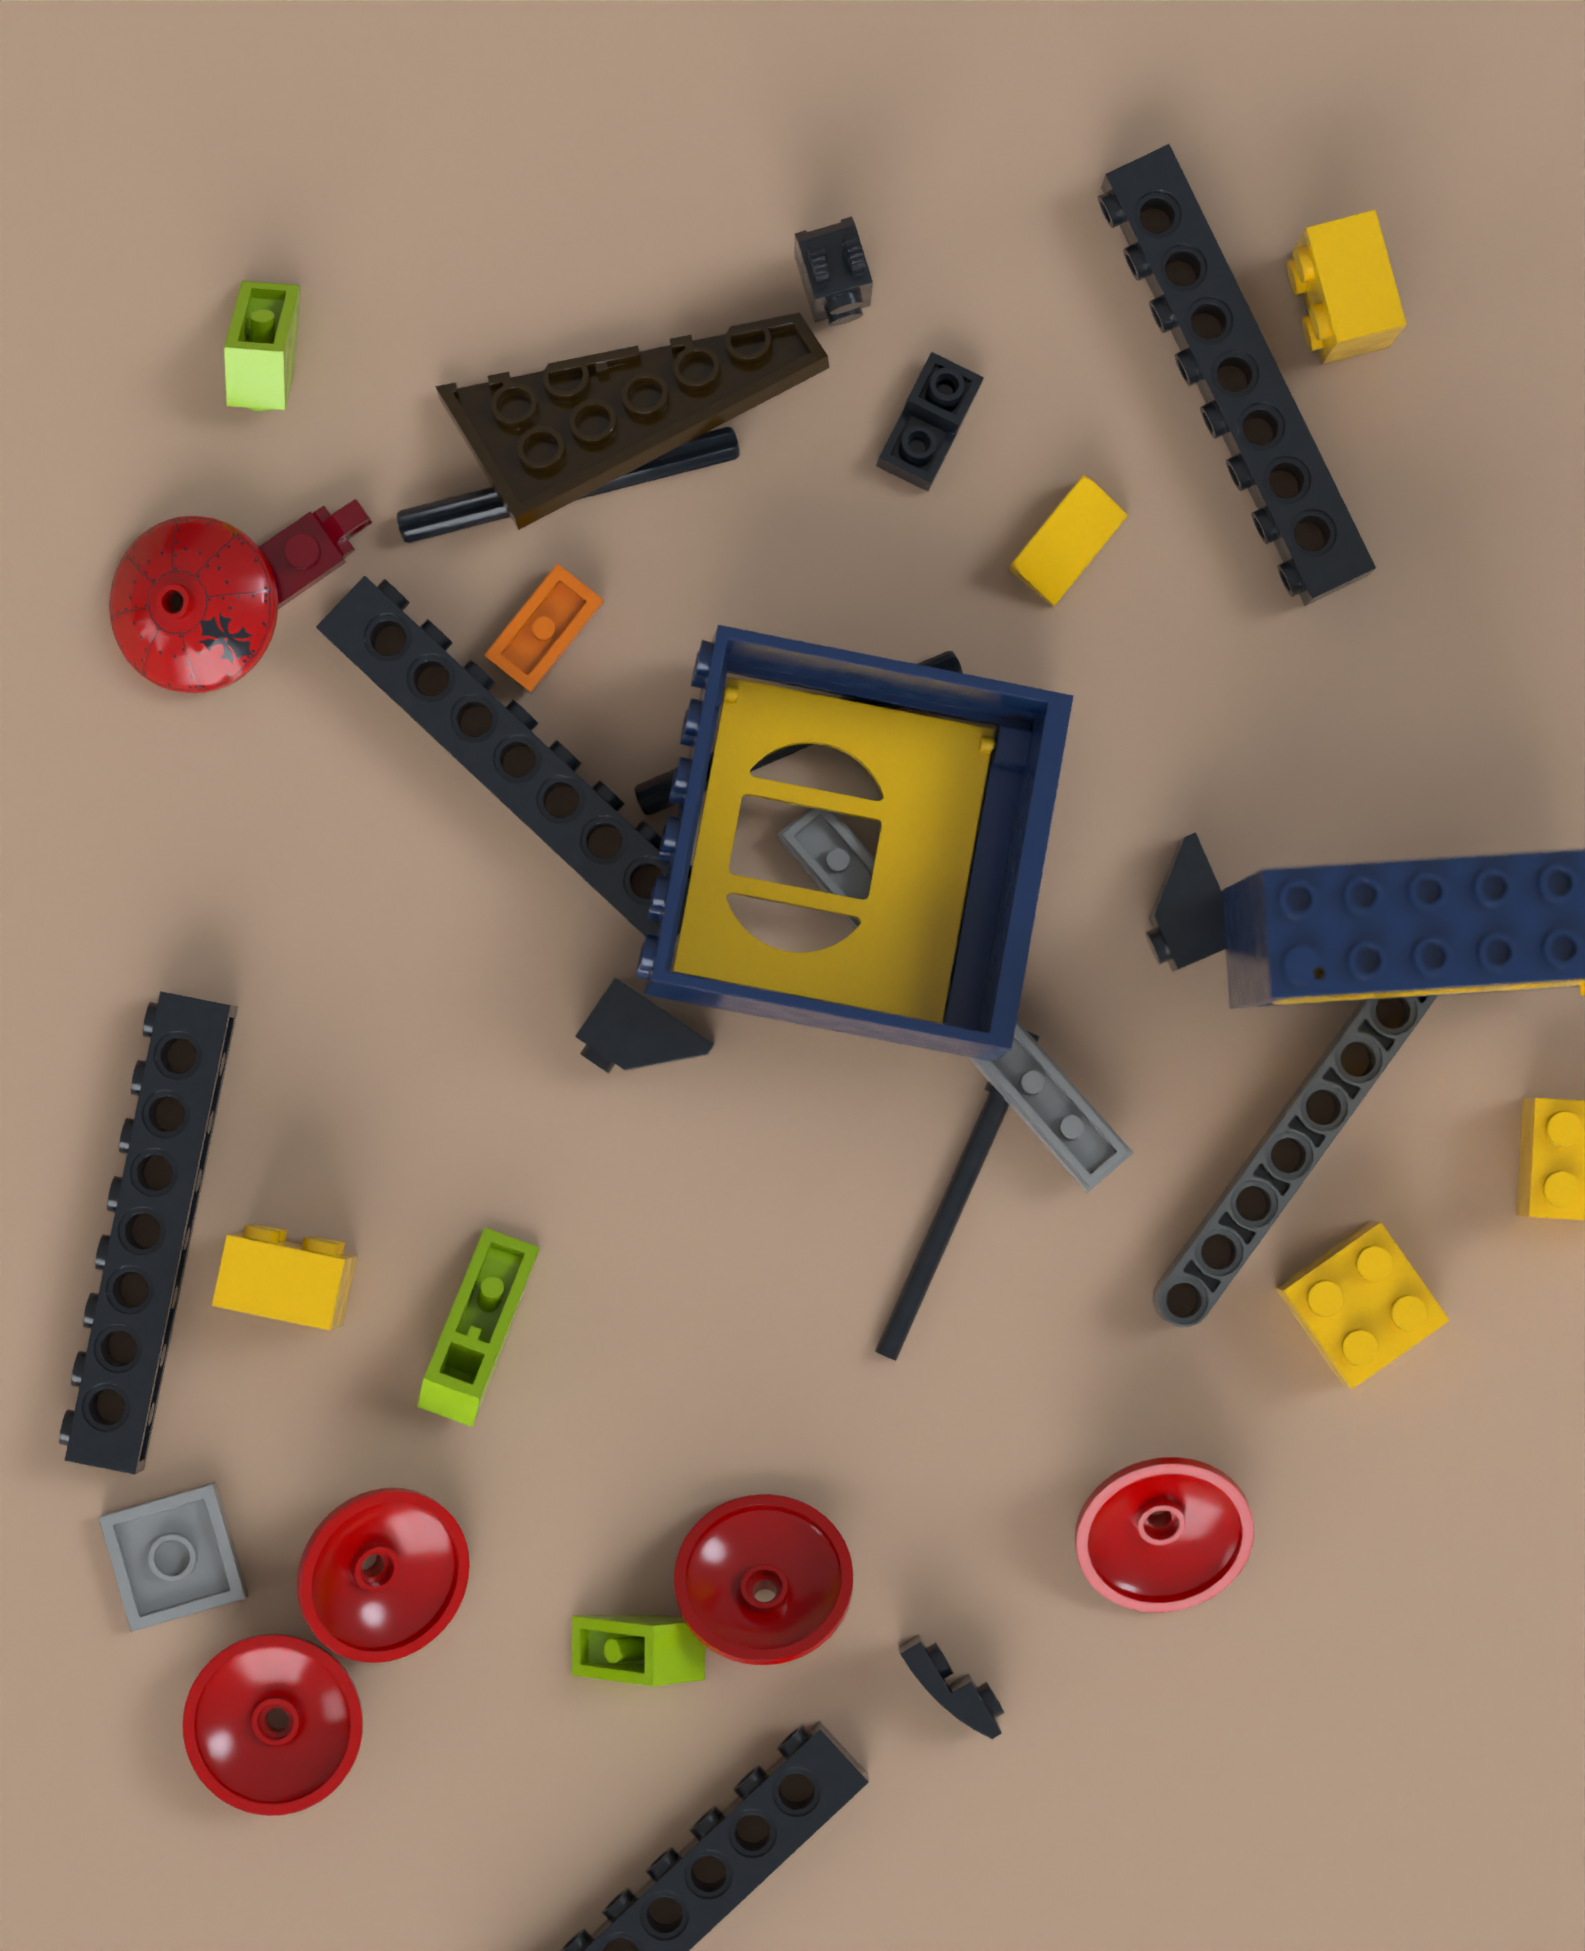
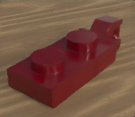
[259,499,372,609]

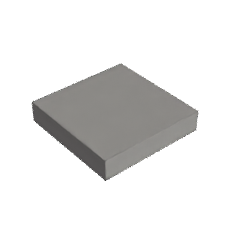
[98,1482,248,1632]

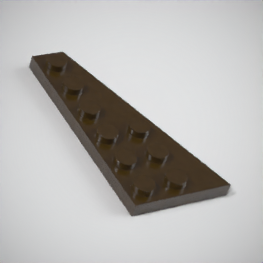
[435,312,830,530]

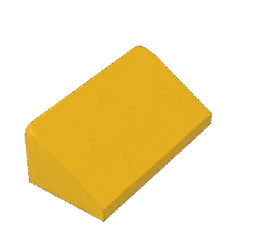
[1008,474,1128,607]

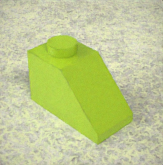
[224,281,300,411]
[572,1615,705,1687]

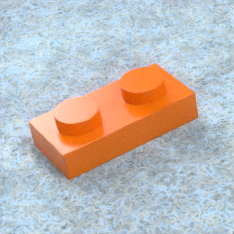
[484,563,605,694]

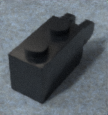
[794,216,873,326]

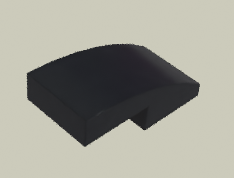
[876,352,984,492]
[898,1635,1005,1739]

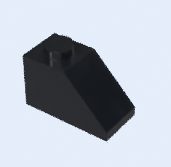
[1145,832,1226,972]
[575,978,715,1073]

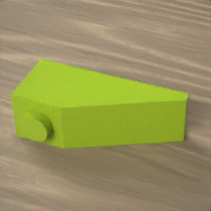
[417,1227,540,1427]

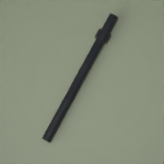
[875,1030,1040,1361]

